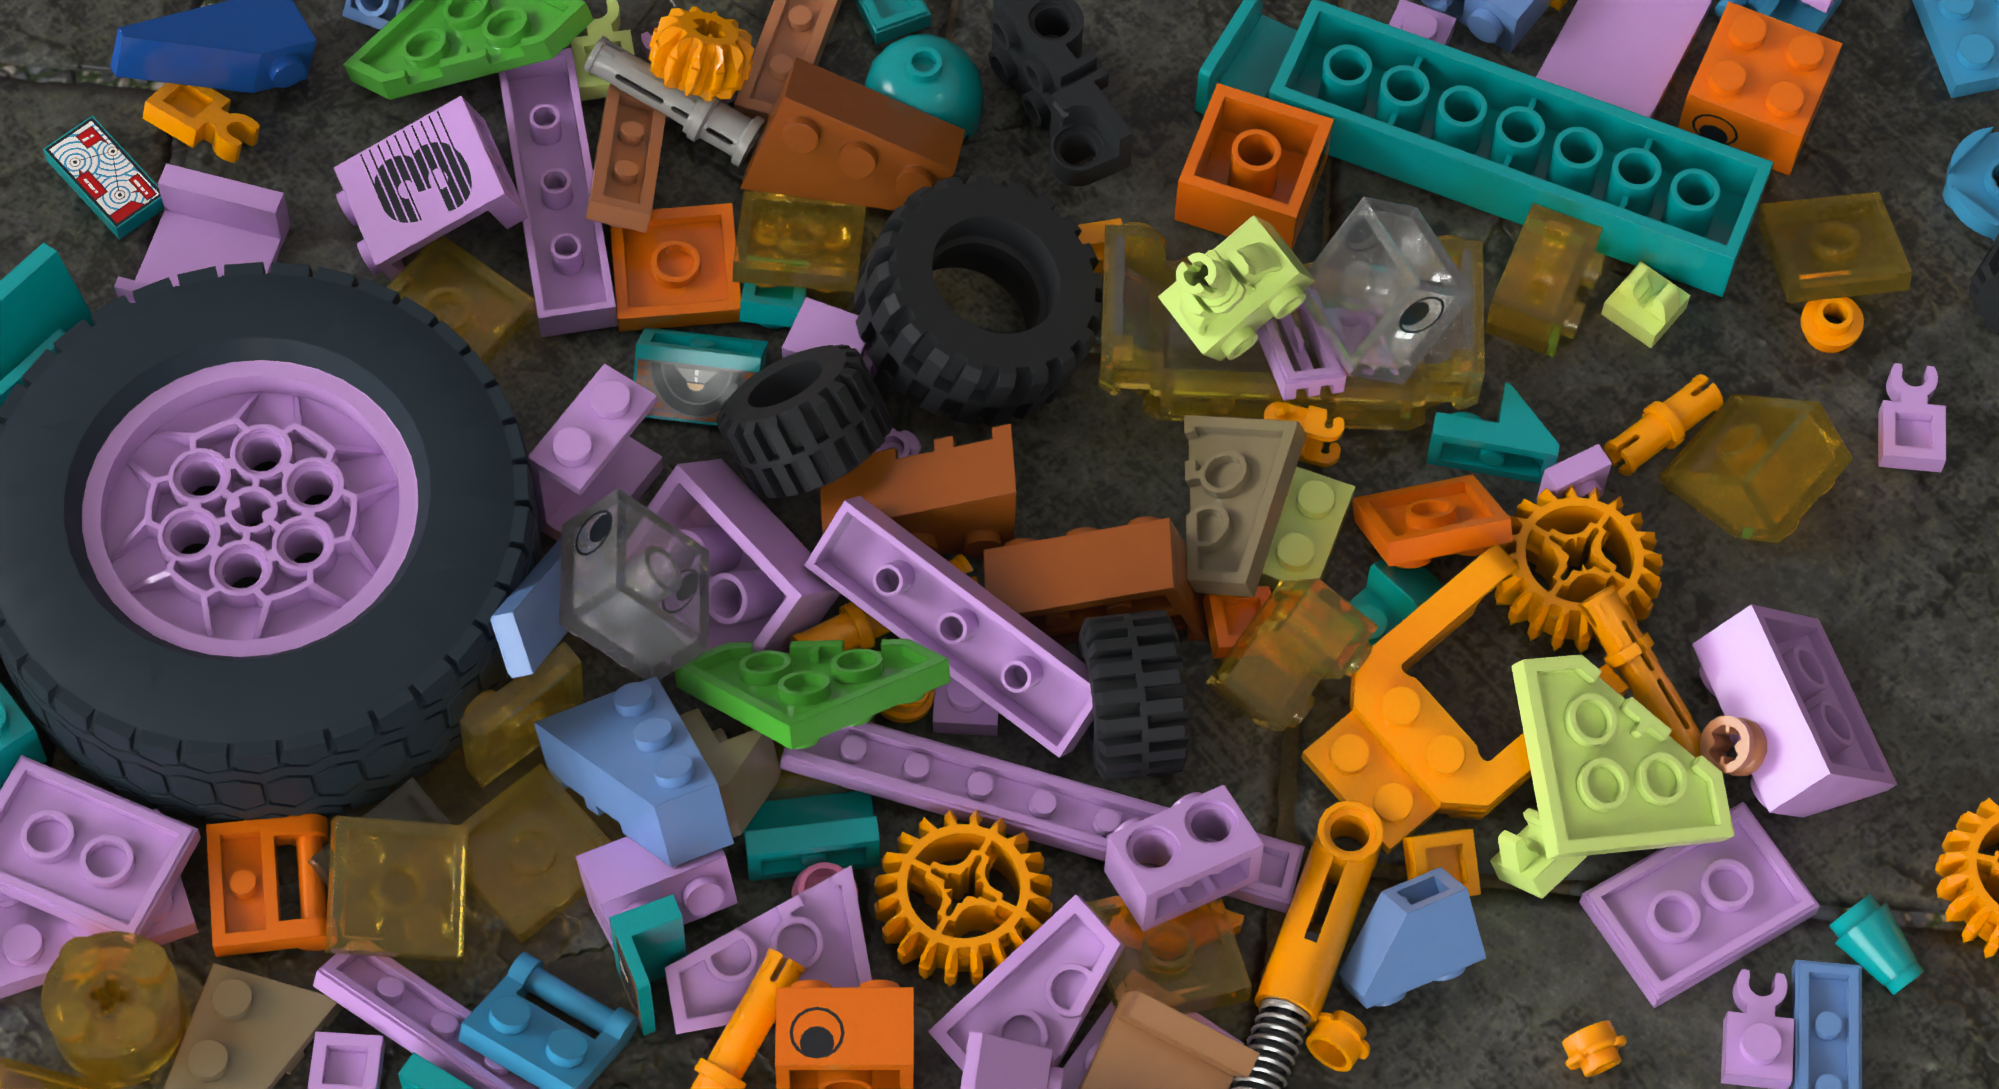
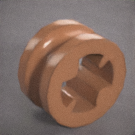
[1700,715,1767,776]

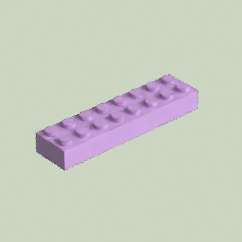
[498,48,618,338]
[804,496,1094,758]

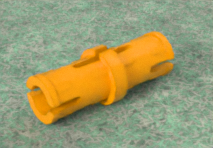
[1604,374,1723,477]

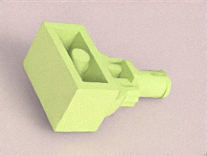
[1158,215,1316,362]

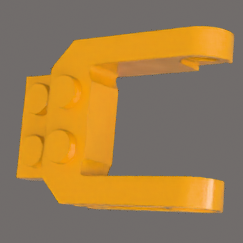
[1301,544,1630,855]

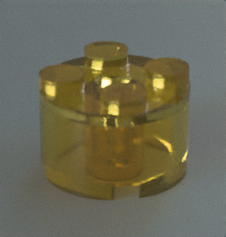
[41,931,190,1087]

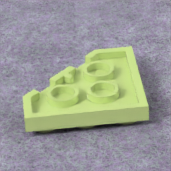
[1511,654,1734,860]

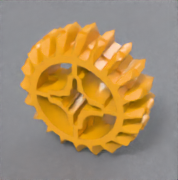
[1494,485,1663,654]
[1935,798,1999,959]
[874,809,1053,987]

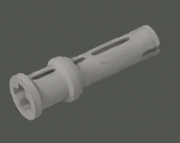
[584,36,766,168]

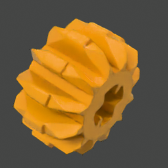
[648,6,754,102]

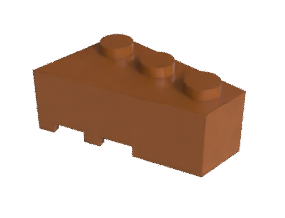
[740,57,965,211]
[819,424,1017,558]
[983,516,1207,644]

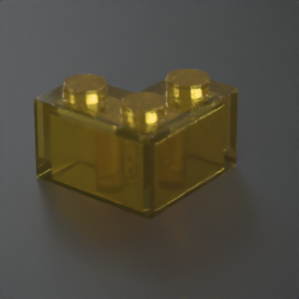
[1206,578,1379,731]

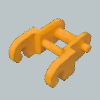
[1264,402,1345,467]

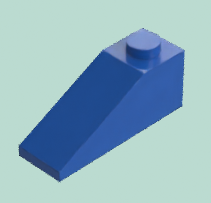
[110,0,317,93]

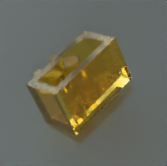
[1484,203,1607,358]

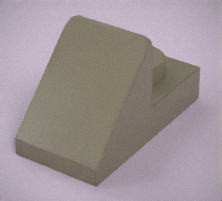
[679,708,781,838]

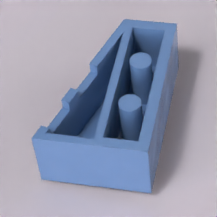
[534,676,734,868]

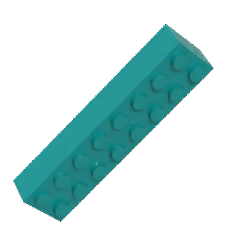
[1268,0,1773,297]

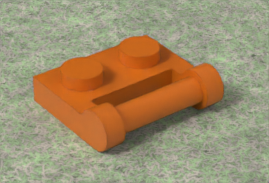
[206,814,336,957]

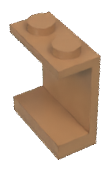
[1078,991,1260,1089]

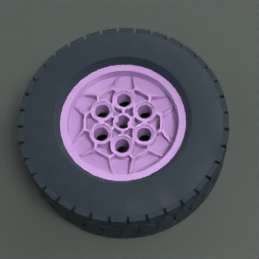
[0,262,542,824]

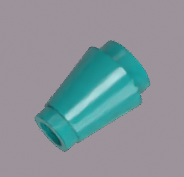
[1829,893,1924,995]

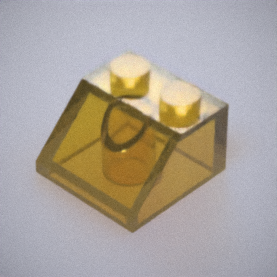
[1658,394,1853,543]

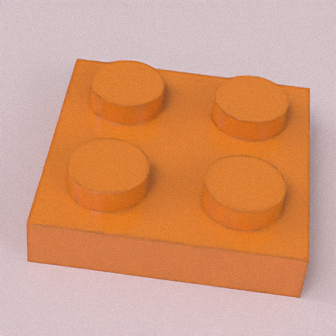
[610,203,741,332]
[1352,474,1513,569]

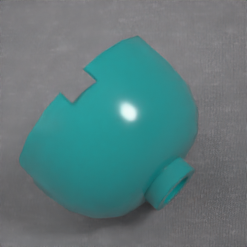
[864,34,984,140]

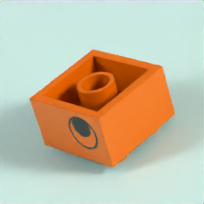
[1678,1,1843,176]
[1174,83,1334,251]
[775,980,914,1089]

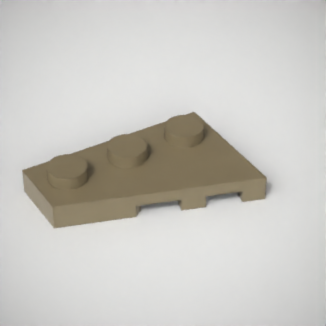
[1184,415,1306,597]
[164,963,343,1089]

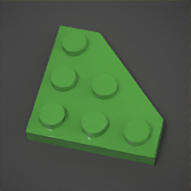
[343,0,594,100]
[674,639,951,750]

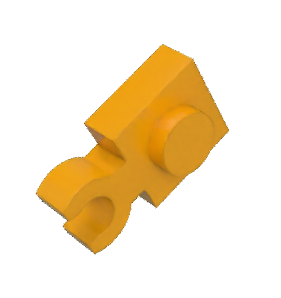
[142,83,260,163]

